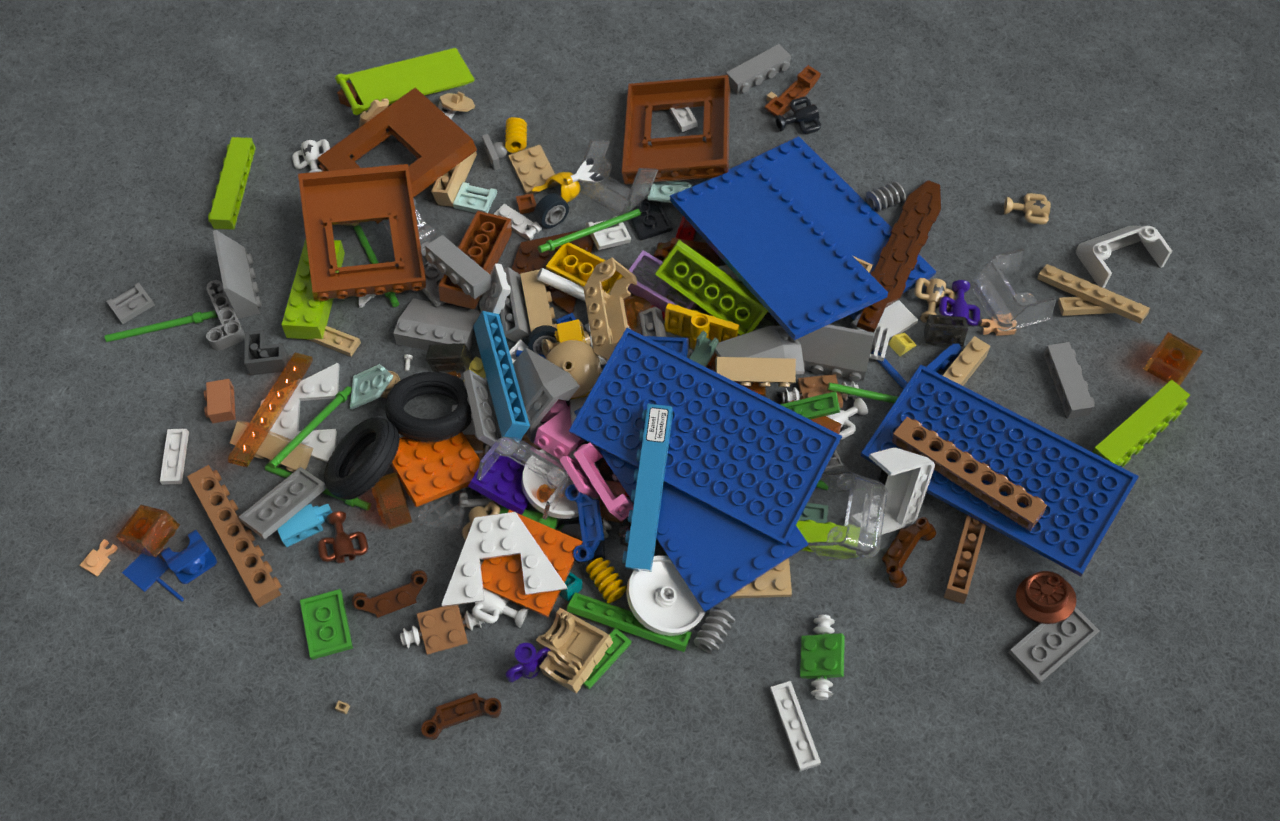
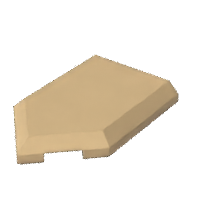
[359,98,389,127]

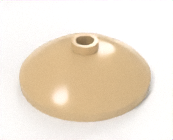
[546,340,601,398]

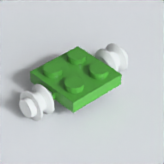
[800,615,845,700]

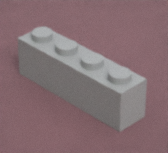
[726,44,791,95]
[425,235,492,299]
[500,267,531,342]
[1043,342,1095,419]

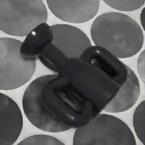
[775,97,821,134]

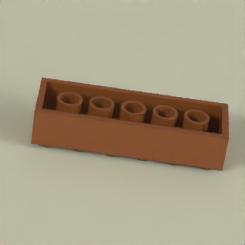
[438,211,512,309]

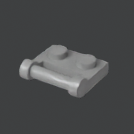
[106,282,155,324]

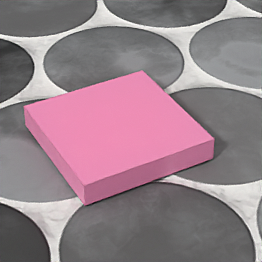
[560,456,599,498]

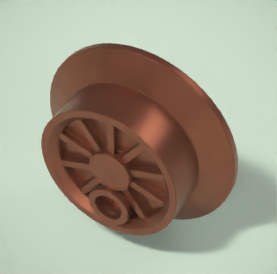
[1016,571,1077,624]

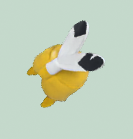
[532,158,604,202]

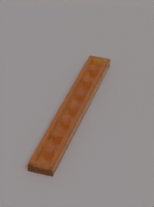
[228,352,313,467]

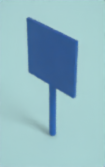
[122,548,184,601]

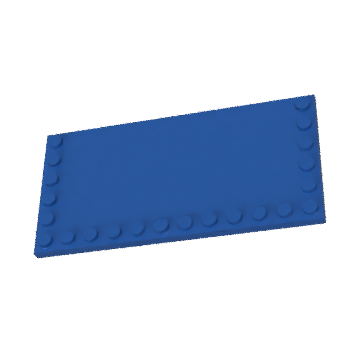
[729,137,936,321]
[670,160,888,340]
[569,328,842,545]
[574,349,809,613]
[861,365,1139,577]

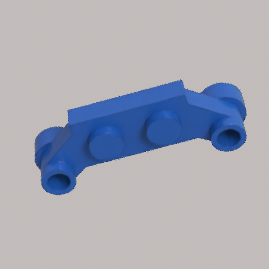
[565,484,605,562]

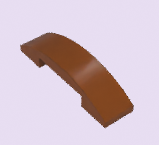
[765,65,821,116]

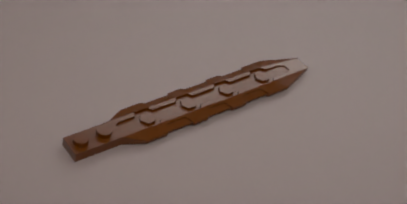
[856,180,941,333]

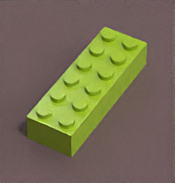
[282,239,345,340]
[655,240,768,335]
[1092,380,1190,467]

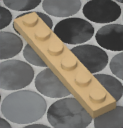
[1037,264,1150,324]

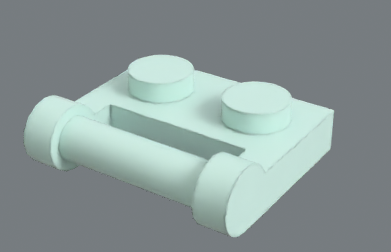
[453,182,497,213]

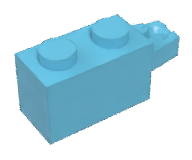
[277,504,333,548]

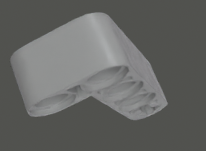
[206,280,245,351]

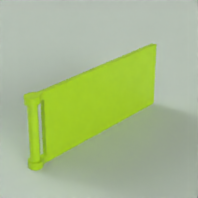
[335,48,475,115]

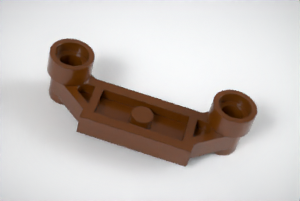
[653,238,721,267]
[882,517,936,588]
[352,569,427,618]
[421,693,502,740]

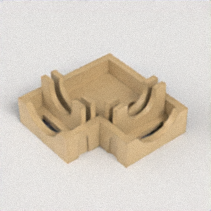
[536,608,613,694]

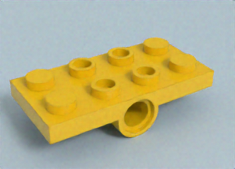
[664,303,739,350]

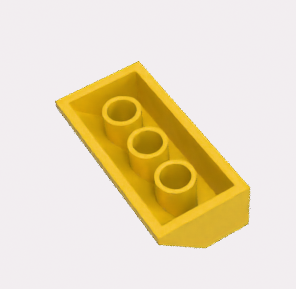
[546,243,624,294]

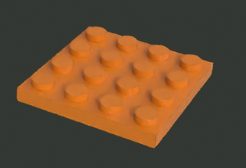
[391,432,482,507]
[481,510,583,617]

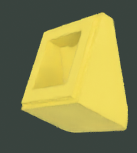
[888,333,917,356]

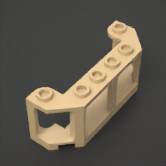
[583,258,637,362]

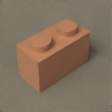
[204,379,236,423]

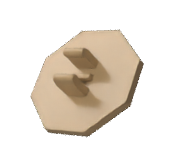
[440,91,475,112]

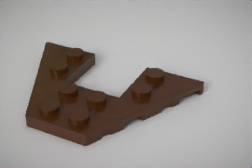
[512,230,595,314]

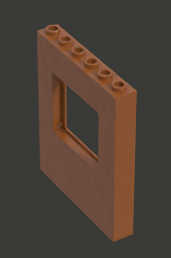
[622,75,730,184]
[317,87,477,224]
[298,164,426,301]

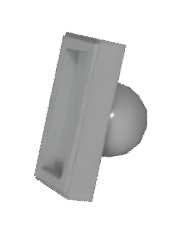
[482,134,507,170]

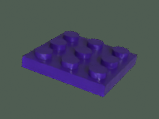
[468,447,529,515]

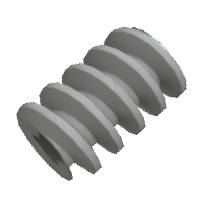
[865,182,906,212]
[693,607,735,654]

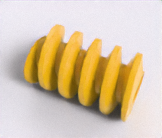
[505,117,527,153]
[586,558,627,604]

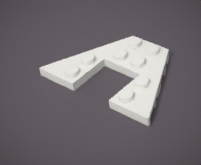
[259,363,339,463]
[442,512,568,607]

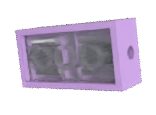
[628,250,697,312]

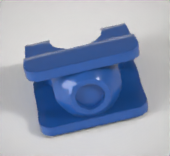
[161,530,217,584]

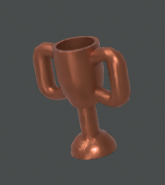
[317,511,368,563]

